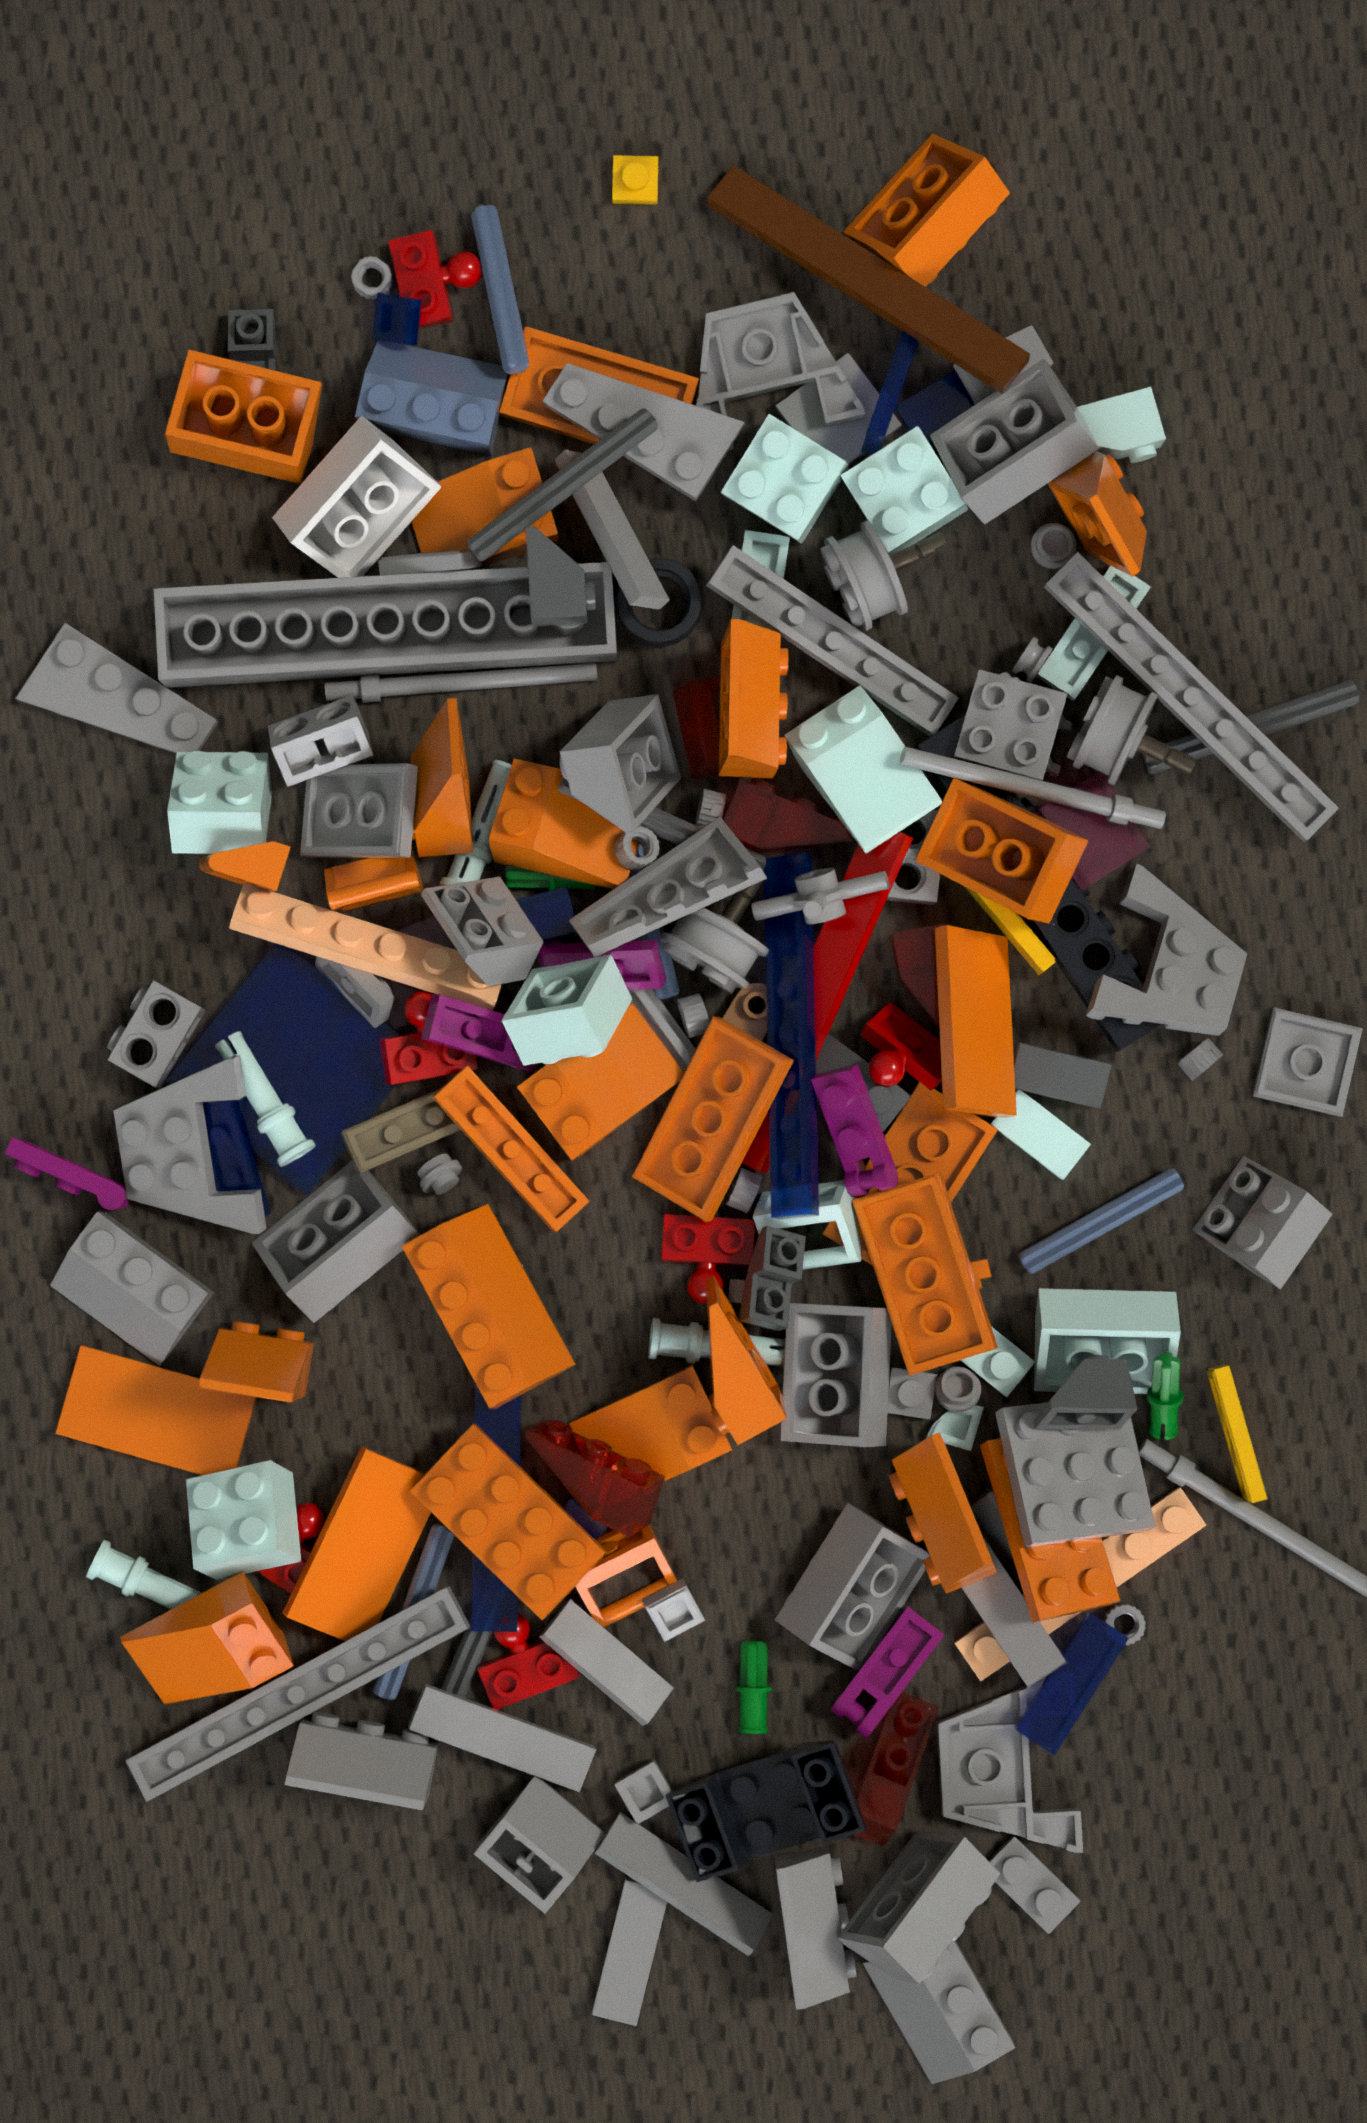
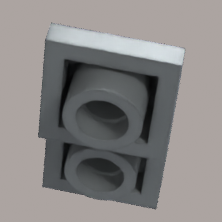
[228,309,276,371]
[1013,1041,1112,1109]
[739,1226,806,1331]

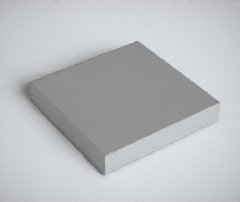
[775,353,902,465]
[1252,1007,1363,1117]

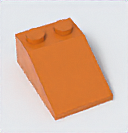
[411,447,560,573]
[1047,451,1147,577]
[410,698,474,857]
[488,759,640,889]
[915,778,1089,924]
[517,1003,685,1160]
[705,1275,787,1445]
[198,1321,314,1403]
[569,1364,732,1506]
[120,1571,294,1704]

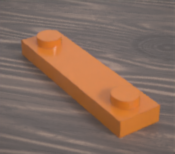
[432,1066,589,1232]

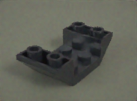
[665,1740,867,1882]

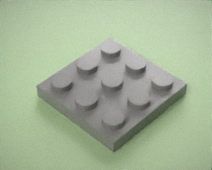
[995,1402,1155,1548]

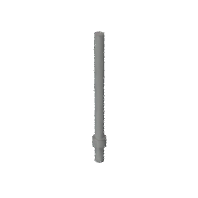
[325,662,597,703]
[900,747,1166,829]
[1138,1439,1367,1597]

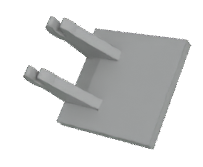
[954,669,1073,781]

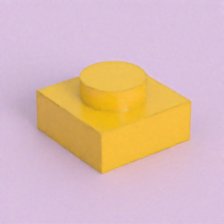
[612,155,658,204]

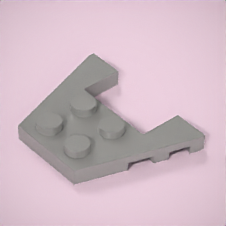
[696,292,866,450]
[1086,863,1247,1036]
[113,1055,267,1234]
[936,1670,1083,1853]

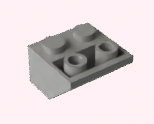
[421,877,544,986]
[1192,1155,1333,1289]
[474,1776,606,1914]

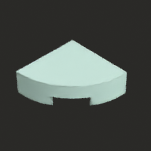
[926,1405,984,1451]

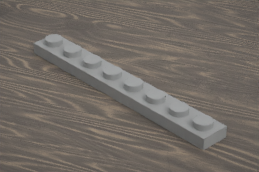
[1044,552,1339,842]
[126,1586,470,1802]

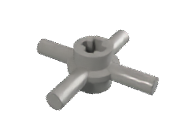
[752,868,889,924]

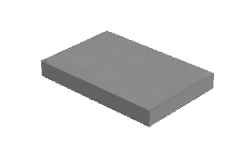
[300,763,418,858]

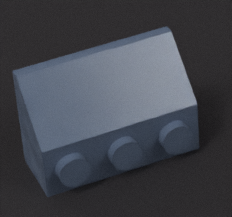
[355,339,509,456]

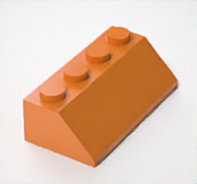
[402,1204,576,1409]

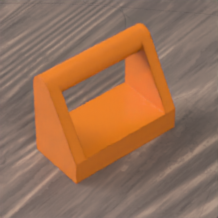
[199,841,291,892]
[324,847,424,913]
[575,1515,677,1628]

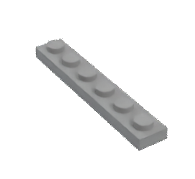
[706,545,959,737]

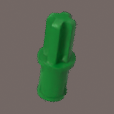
[505,865,595,892]
[1147,1352,1184,1440]
[736,1640,772,1734]

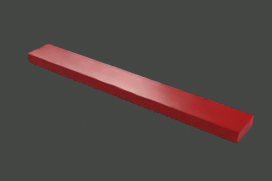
[742,832,913,1174]

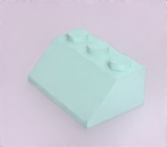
[1034,1288,1181,1394]

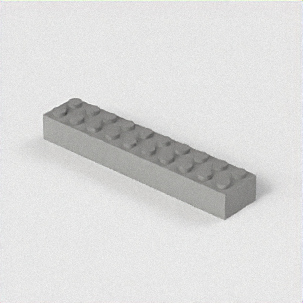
[154,562,617,688]

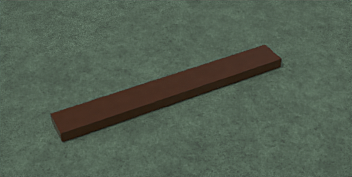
[707,165,1030,394]

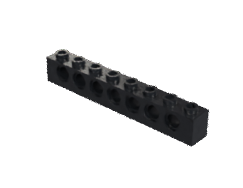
[916,716,1160,1052]

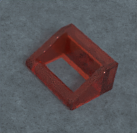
[672,677,720,779]

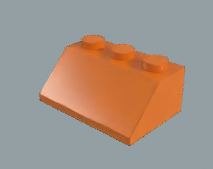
[843,133,1010,287]
[165,350,322,484]
[718,619,788,778]
[888,1432,997,1594]

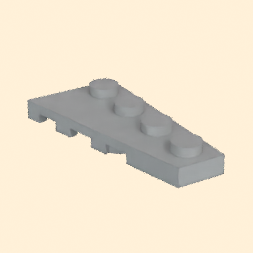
[542,363,745,502]
[15,623,218,754]
[569,817,767,957]

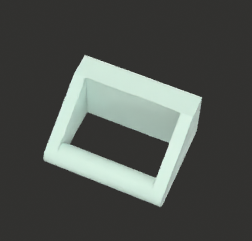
[753,1180,862,1270]

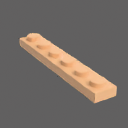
[229,883,501,1011]
[954,1487,1206,1681]

